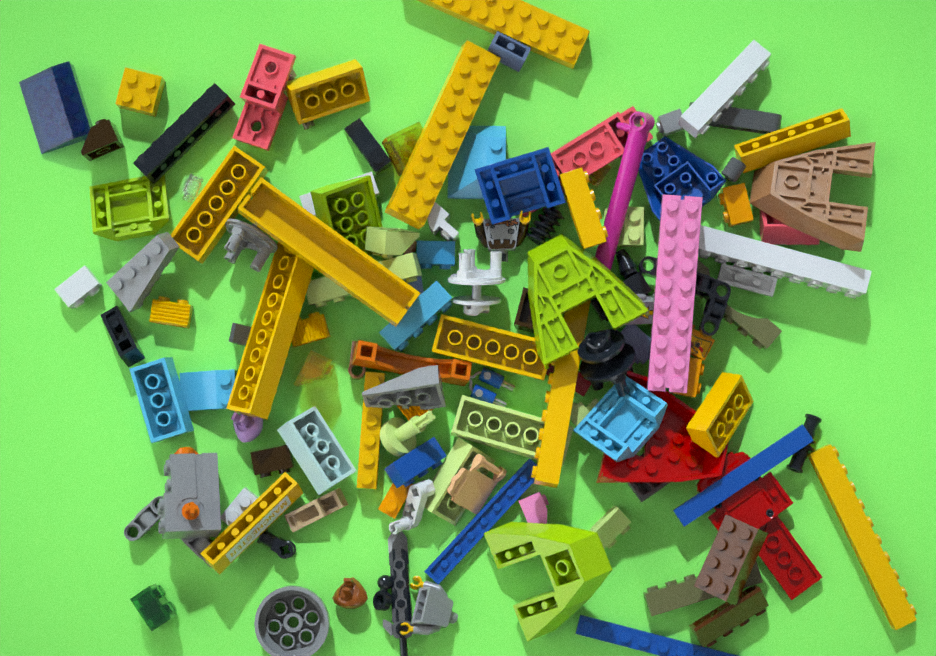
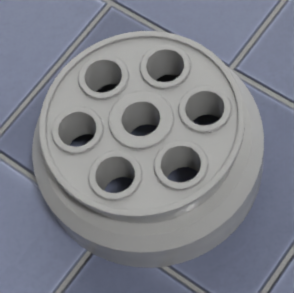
[254,585,330,656]

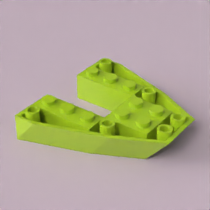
[484,522,612,642]

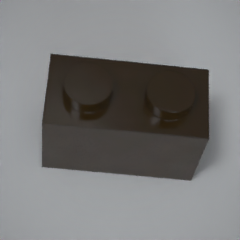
[250,445,294,478]

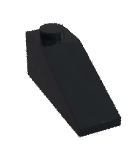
[344,118,392,175]
[101,306,145,367]

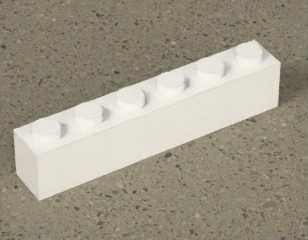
[678,40,771,138]

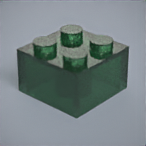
[130,583,177,632]

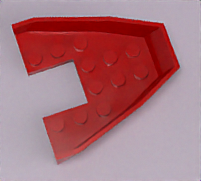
[596,371,729,483]

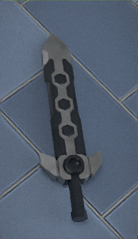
[383,531,414,656]

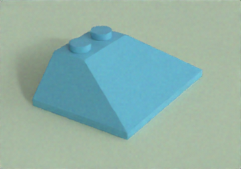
[448,126,506,199]
[573,375,668,462]

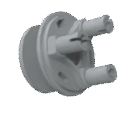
[224,219,278,272]

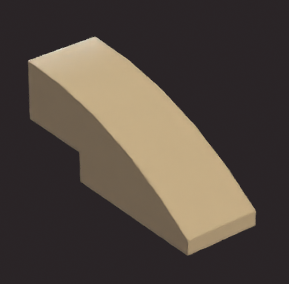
[284,488,349,533]

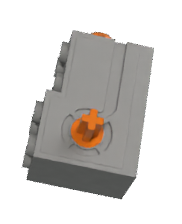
[157,447,221,539]

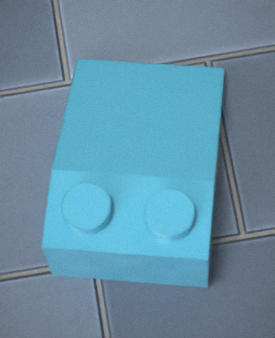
[180,369,238,411]

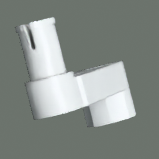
[389,479,435,535]

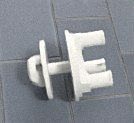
[448,249,506,316]

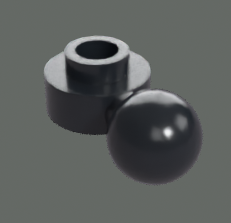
[373,575,393,611]

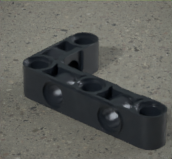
[638,256,731,337]

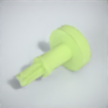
[380,411,435,457]

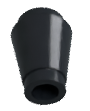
[615,249,638,279]

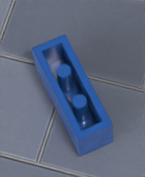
[384,437,447,488]

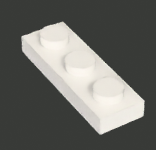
[717,263,778,297]

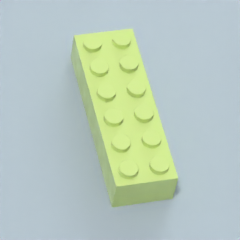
[451,395,574,466]

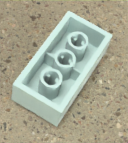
[277,406,357,495]

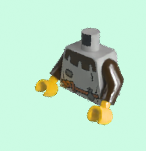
[471,211,531,262]

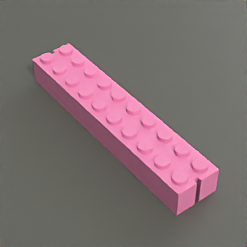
[647,194,703,393]

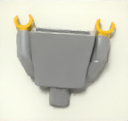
[400,576,458,635]

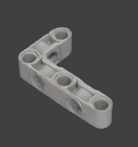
[124,496,213,568]

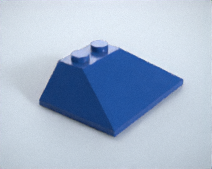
[474,147,566,224]

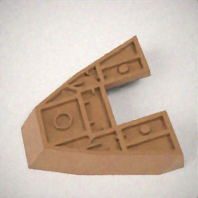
[749,142,876,252]

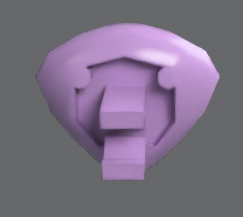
[231,412,263,443]

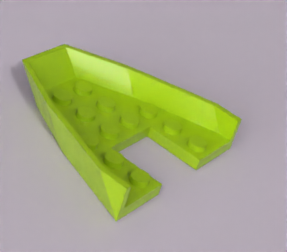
[528,234,650,369]

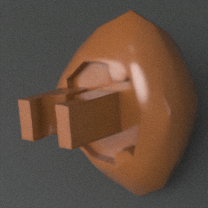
[332,577,368,609]

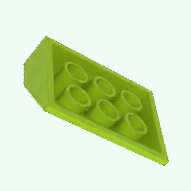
[310,175,383,255]

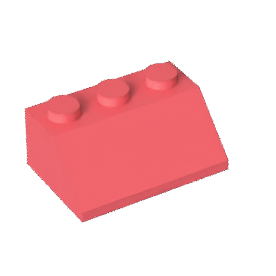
[759,209,820,245]

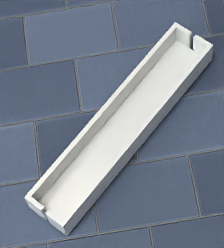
[698,225,872,299]

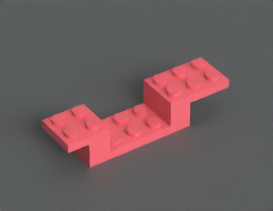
[522,106,653,218]

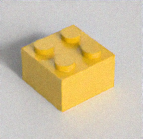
[115,67,166,117]

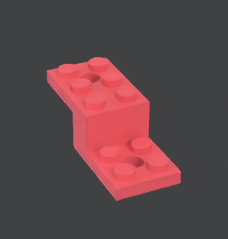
[232,44,296,151]

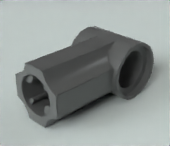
[721,157,746,182]

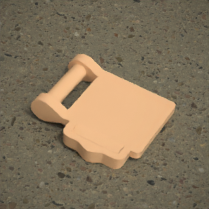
[447,454,507,514]

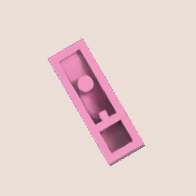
[518,492,549,524]

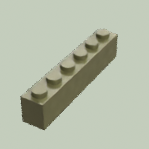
[643,561,763,616]

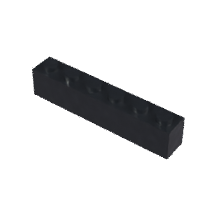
[133,83,235,184]

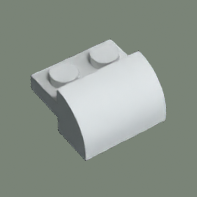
[428,202,459,241]

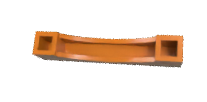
[352,340,472,386]

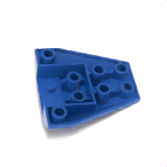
[638,137,726,221]

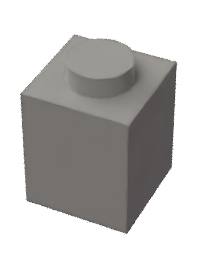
[655,109,684,137]

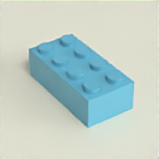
[379,281,452,351]
[130,357,194,443]

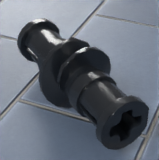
[786,414,822,473]

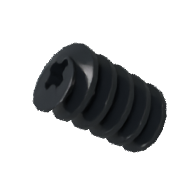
[525,207,565,245]

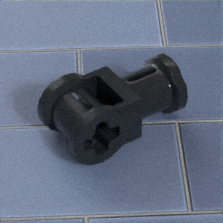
[257,529,296,559]

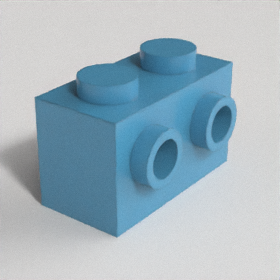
[416,241,455,270]

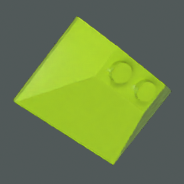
[89,174,170,242]

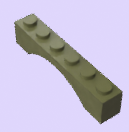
[695,260,782,350]

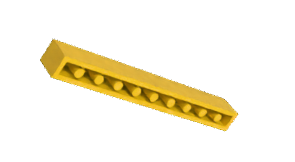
[531,299,591,488]
[808,444,917,630]

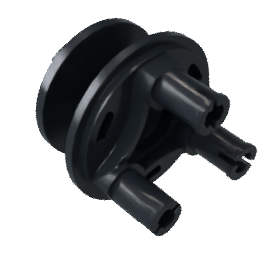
[578,329,636,397]

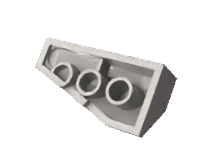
[362,365,446,410]

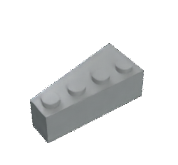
[106,232,180,312]

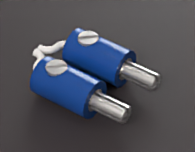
[469,367,515,407]

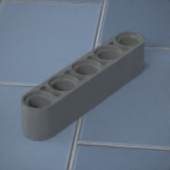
[689,102,782,134]

